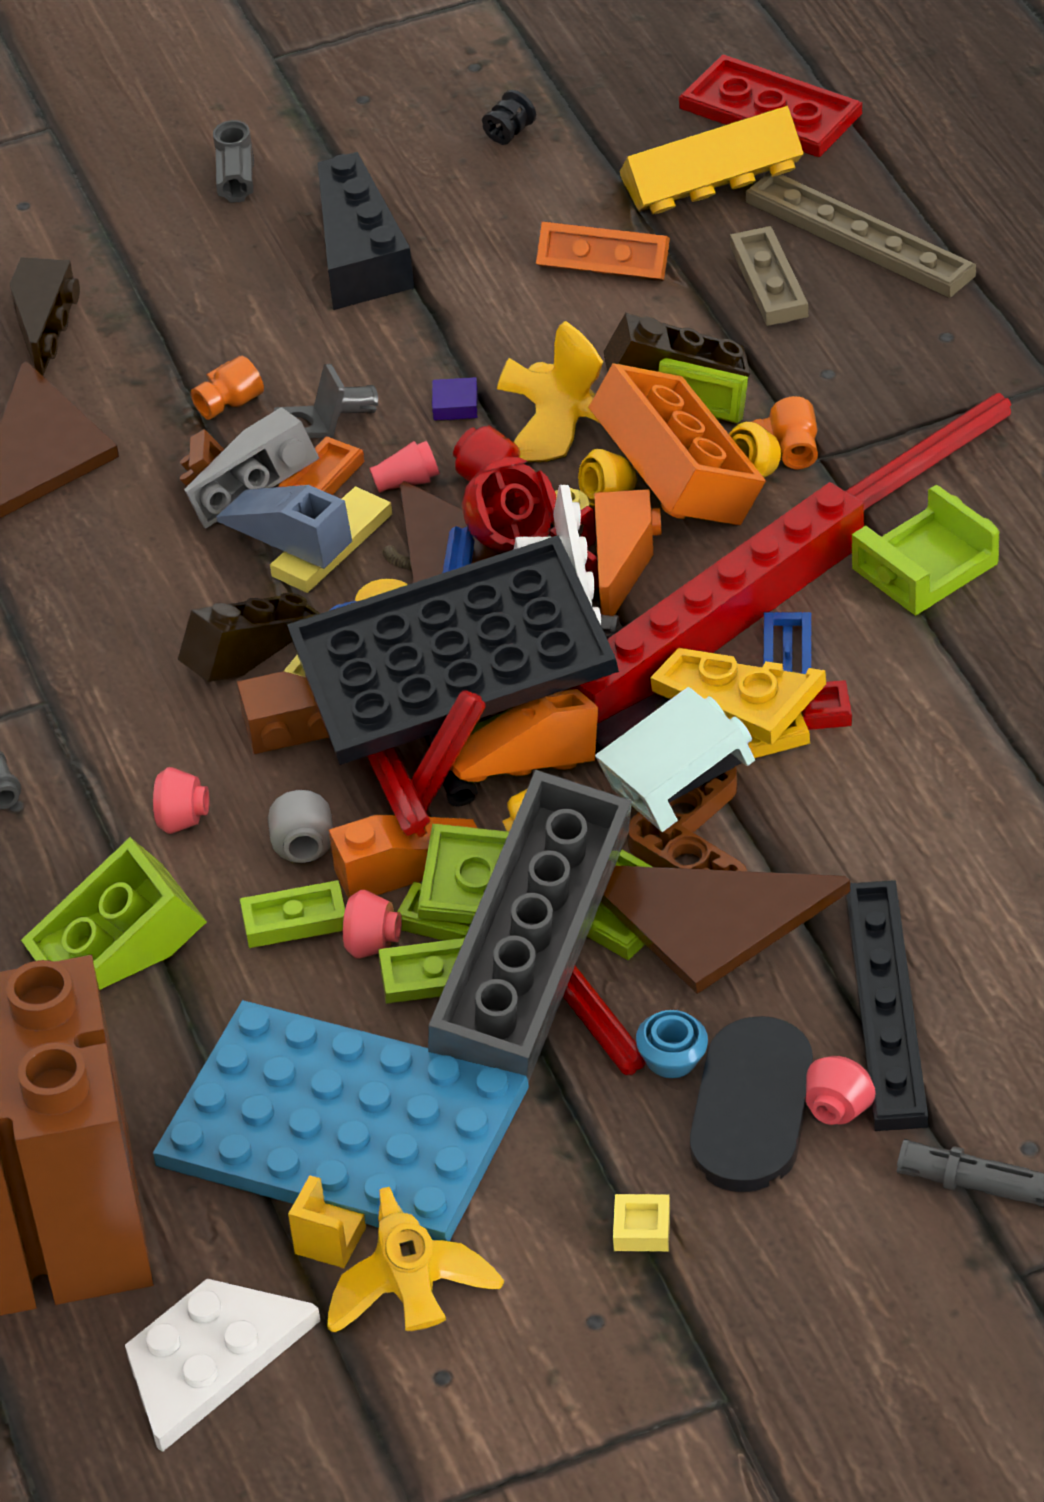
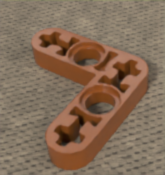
[628,767,747,871]

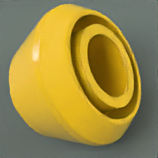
[729,422,781,478]
[578,449,637,509]

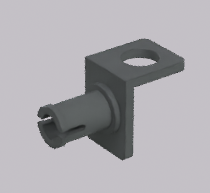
[273,364,378,438]

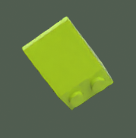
[21,837,207,990]

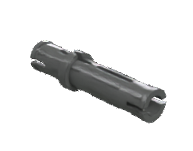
[897,1139,1044,1207]

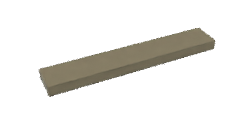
[746,172,976,298]

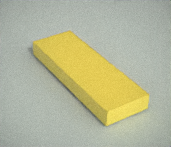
[270,486,392,593]

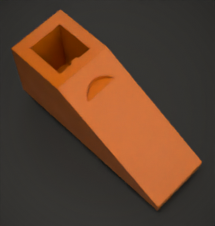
[450,689,598,782]

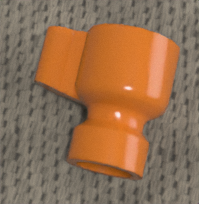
[191,356,264,420]
[752,396,818,469]

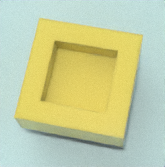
[613,1194,670,1252]

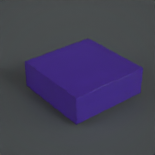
[432,377,478,420]

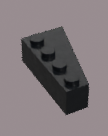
[318,152,414,310]

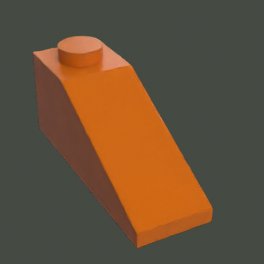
[594,489,662,616]
[329,815,477,899]

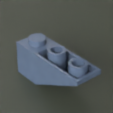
[216,485,352,569]

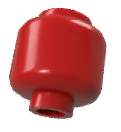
[453,425,520,482]

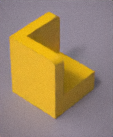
[288,1175,366,1268]

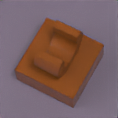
[180,429,224,486]

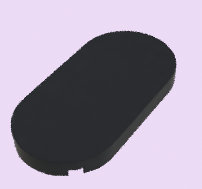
[690,1016,813,1192]

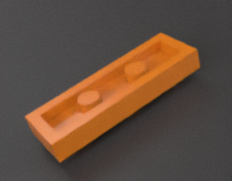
[536,222,670,281]

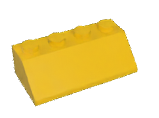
[619,106,804,215]

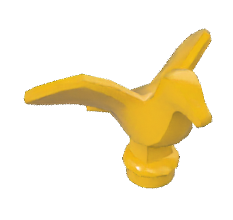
[497,321,603,462]
[327,1187,504,1332]

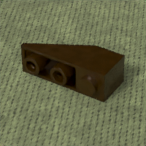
[10,257,80,376]
[603,312,751,377]
[177,592,321,682]

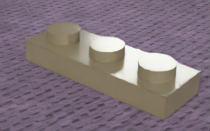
[730,226,809,326]

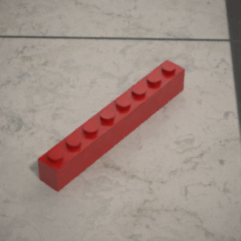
[563,482,864,724]

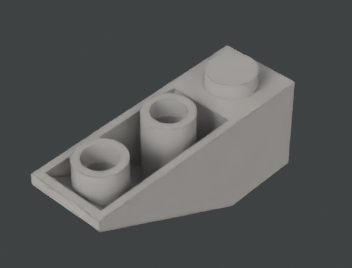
[184,407,320,528]

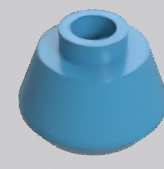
[636,1010,708,1078]

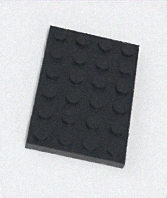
[287,535,619,765]

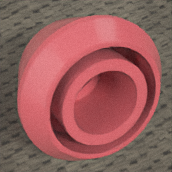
[153,767,210,834]
[343,890,402,959]
[806,1056,876,1125]

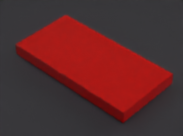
[679,54,862,158]

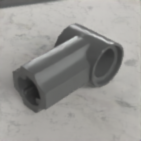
[213,120,255,203]

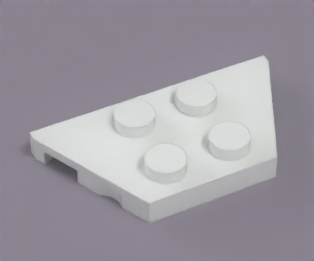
[125,1279,320,1452]

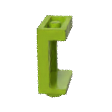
[852,485,999,616]

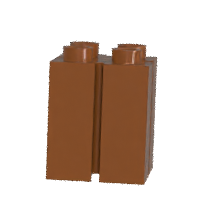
[0,955,154,1316]

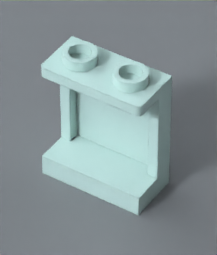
[595,687,755,832]

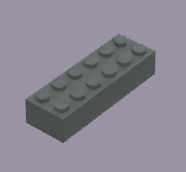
[428,770,632,1083]

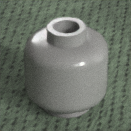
[267,790,333,863]

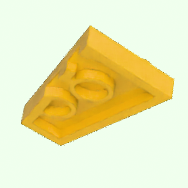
[650,648,826,745]

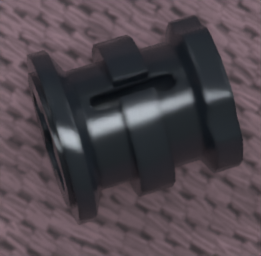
[482,90,537,145]

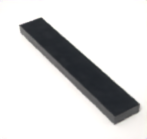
[845,880,928,1131]

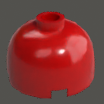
[462,457,556,552]

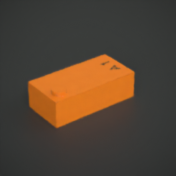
[588,363,766,525]

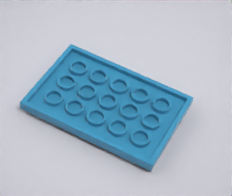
[153,1000,529,1241]

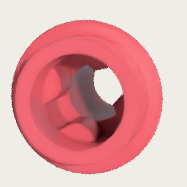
[369,441,440,493]

